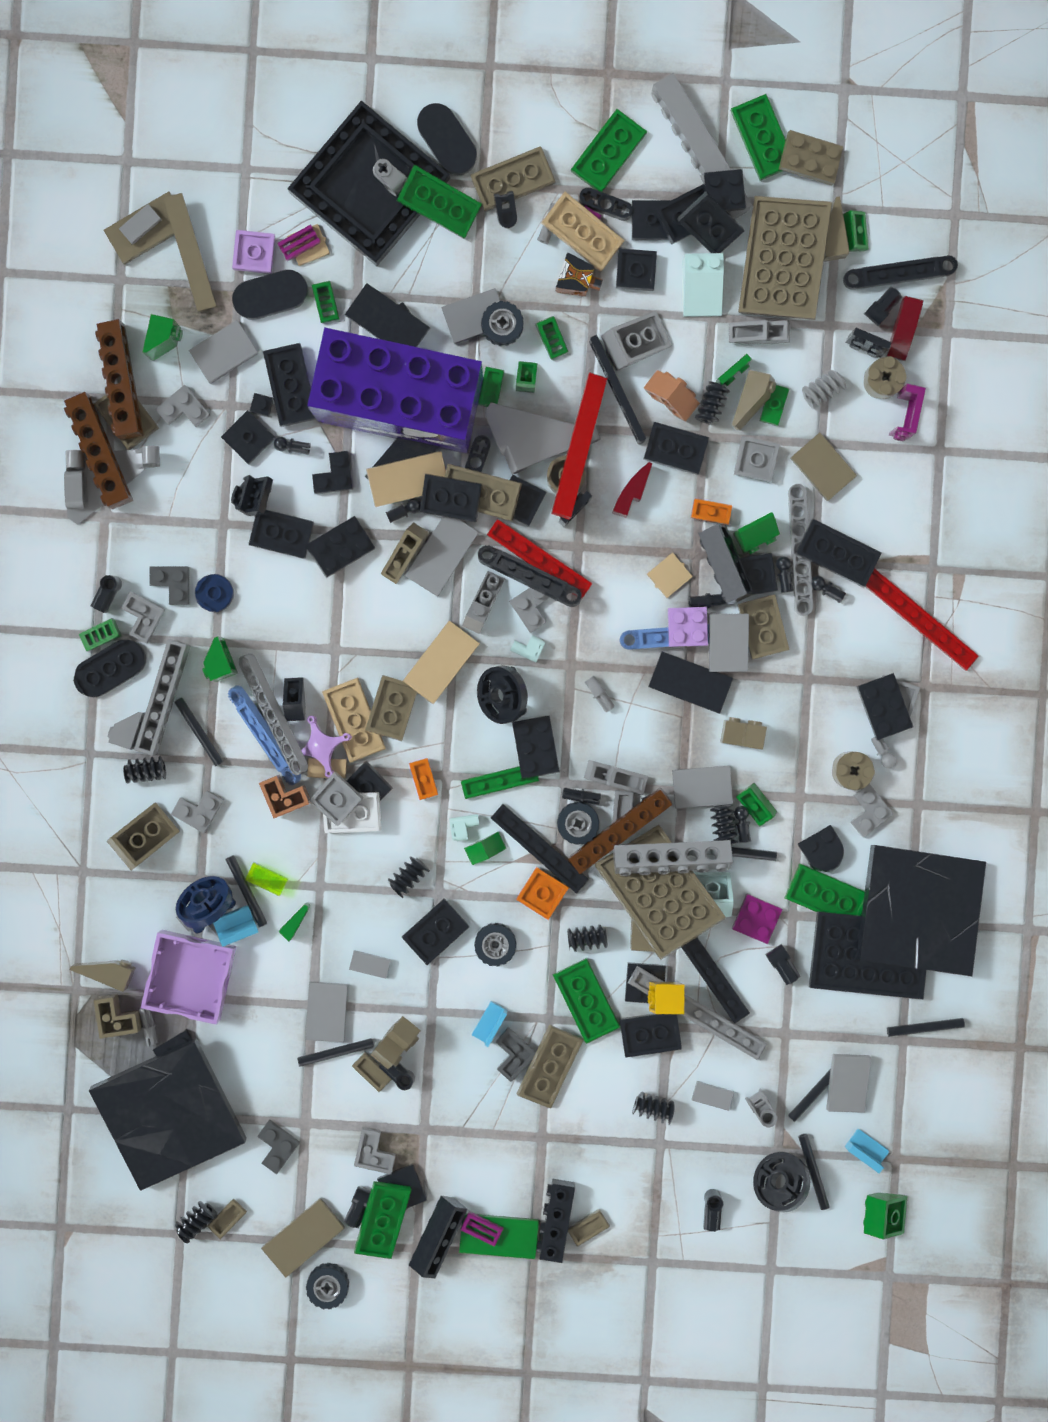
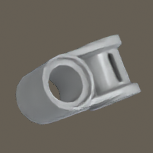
[373,159,407,197]
[745,1088,777,1128]

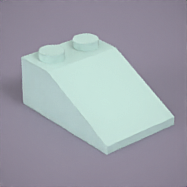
[682,253,724,317]

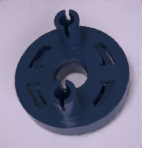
[175,876,236,934]

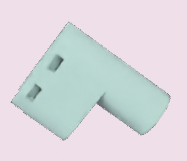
[510,635,545,663]
[449,814,479,841]

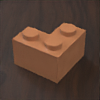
[643,370,700,422]
[259,775,312,819]

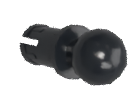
[274,436,311,455]
[386,498,421,523]
[776,556,794,593]
[811,576,846,603]
[734,806,751,843]

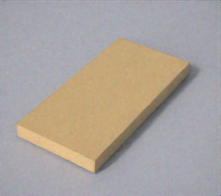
[541,191,625,272]
[366,451,446,507]
[403,621,480,704]
[322,678,386,763]

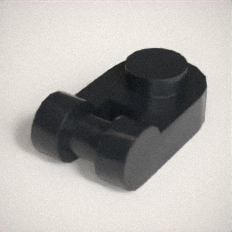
[493,191,517,228]

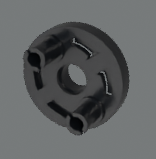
[477,665,528,724]
[753,1152,811,1212]

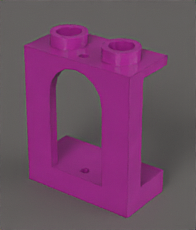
[889,384,926,441]

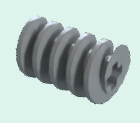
[802,370,846,409]

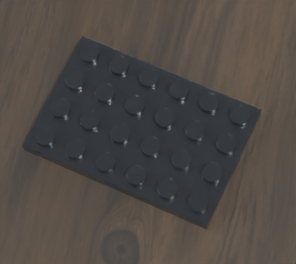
[809,911,927,1000]

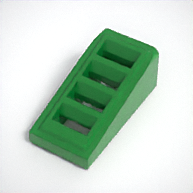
[312,281,339,323]
[535,316,568,360]
[79,618,122,652]
[279,902,310,942]

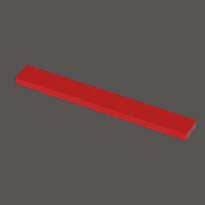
[551,372,607,520]
[866,568,979,671]

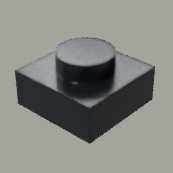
[250,393,274,417]

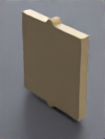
[287,224,330,266]
[647,553,693,598]

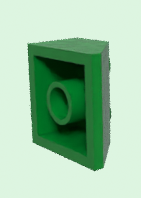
[142,314,183,361]
[733,512,780,554]
[202,636,238,682]
[863,1192,907,1240]

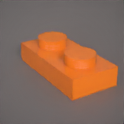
[691,499,732,525]
[409,758,438,800]

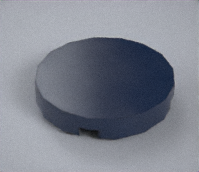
[195,574,234,612]

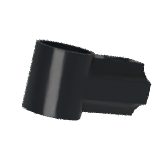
[864,286,902,327]
[90,575,122,613]
[765,944,800,985]
[379,1062,415,1091]
[344,1186,371,1228]
[703,1189,724,1232]

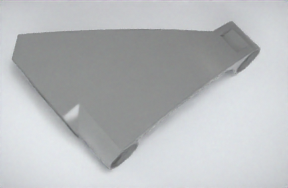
[485,402,601,474]
[64,446,160,525]

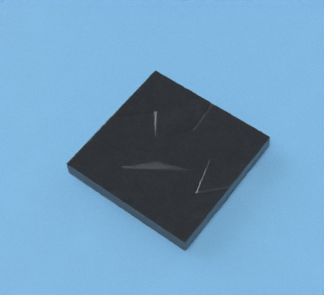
[287,100,450,266]
[856,845,986,977]
[89,1038,247,1191]

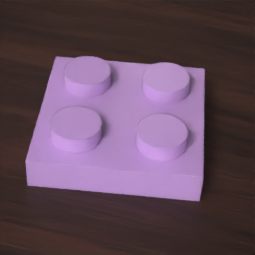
[232,230,275,274]
[668,607,708,647]

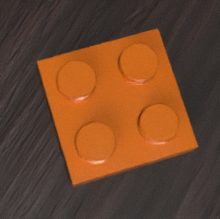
[516,867,569,920]

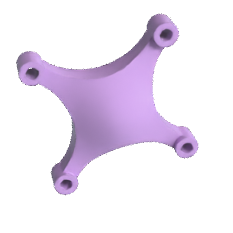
[301,716,352,777]

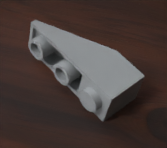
[462,571,505,634]

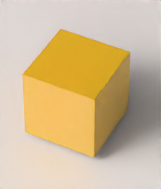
[648,982,685,1014]

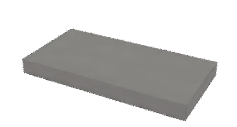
[405,517,479,597]

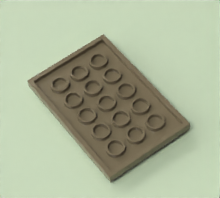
[738,196,832,320]
[595,825,726,960]

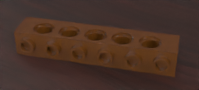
[95,319,144,440]
[64,392,134,510]
[568,787,672,874]

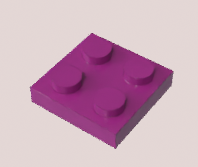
[732,894,783,944]

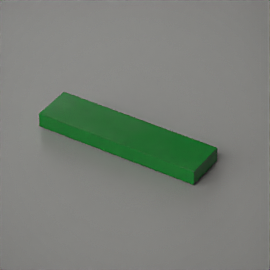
[461,766,539,799]

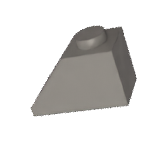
[108,712,145,750]

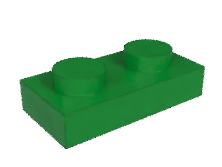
[716,354,752,386]

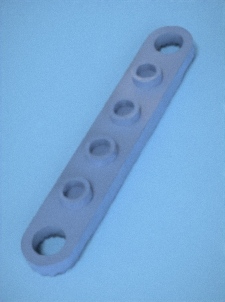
[619,624,709,650]
[228,685,301,785]

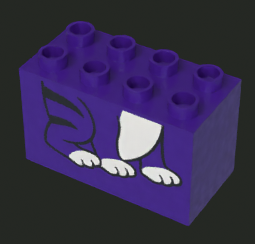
[307,327,483,454]

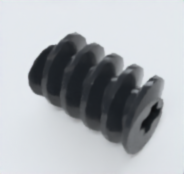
[695,381,730,425]
[123,756,166,784]
[709,804,738,844]
[388,856,430,898]
[567,924,608,952]
[632,1092,675,1125]
[175,1201,218,1244]

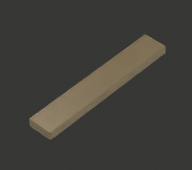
[163,193,217,312]

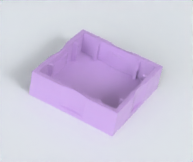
[141,930,236,1025]

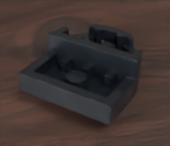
[231,475,273,516]
[798,825,844,872]

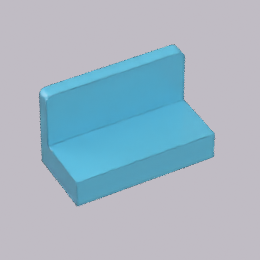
[213,905,258,947]
[472,1001,507,1047]
[845,1129,889,1174]

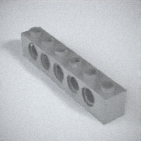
[134,639,191,756]
[613,840,733,876]

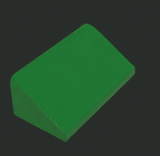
[843,210,869,252]
[736,783,777,827]

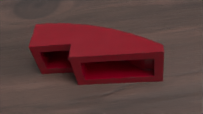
[886,296,924,361]
[612,462,653,518]

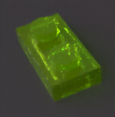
[245,862,289,896]

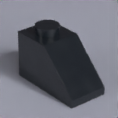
[282,677,306,722]

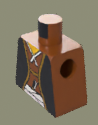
[555,252,603,296]

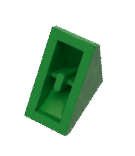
[516,361,538,393]
[464,832,507,865]

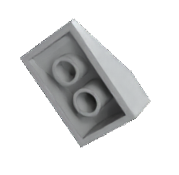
[601,311,672,371]

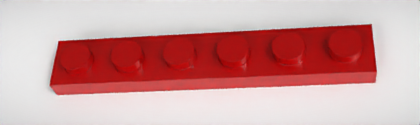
[487,519,592,600]

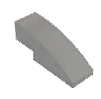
[729,320,790,344]
[584,760,648,794]

